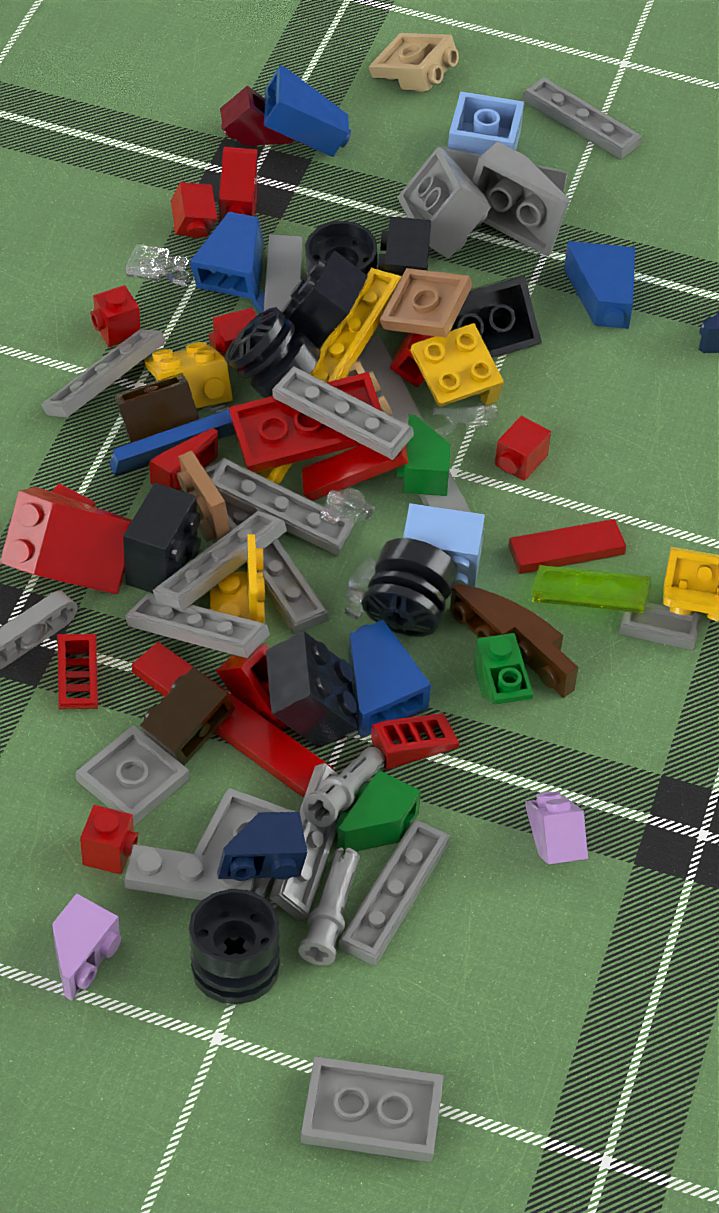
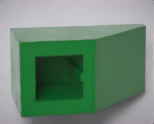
[397,414,451,496]
[473,633,533,705]
[335,770,421,854]

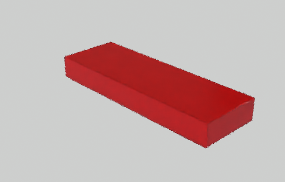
[302,444,408,501]
[508,519,626,574]

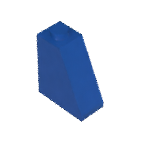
[264,65,351,157]
[190,212,264,300]
[564,241,635,329]
[348,620,431,738]

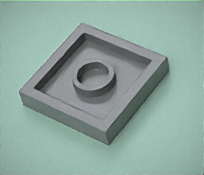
[76,725,190,826]

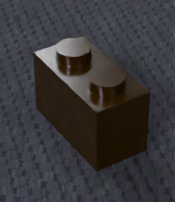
[114,373,199,443]
[140,667,235,765]

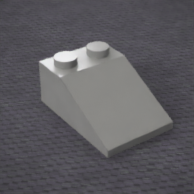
[472,141,570,256]
[397,146,491,259]

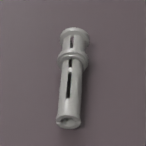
[303,747,385,827]
[298,847,360,966]

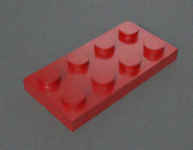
[229,372,382,473]

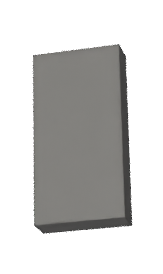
[619,598,702,651]

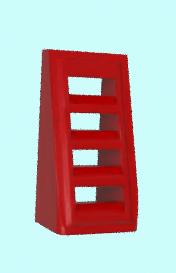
[149,428,218,491]
[57,634,98,710]
[371,713,459,770]

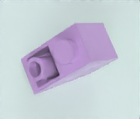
[525,792,588,865]
[52,893,121,1001]

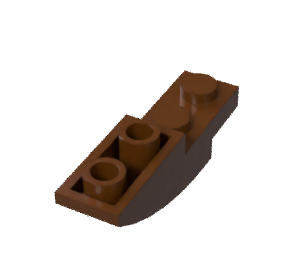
[450,583,578,698]

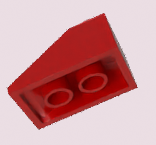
[0,487,132,594]

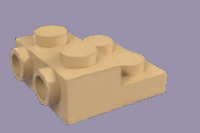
[369,33,459,92]

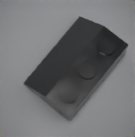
[450,276,542,357]

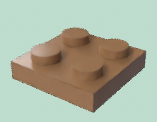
[380,268,473,338]
[177,450,230,543]

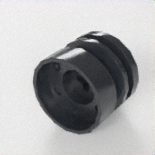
[305,221,378,280]
[225,307,321,398]
[362,538,458,637]
[189,889,280,1004]

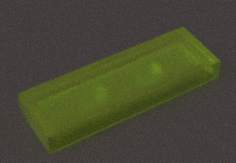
[532,565,651,613]

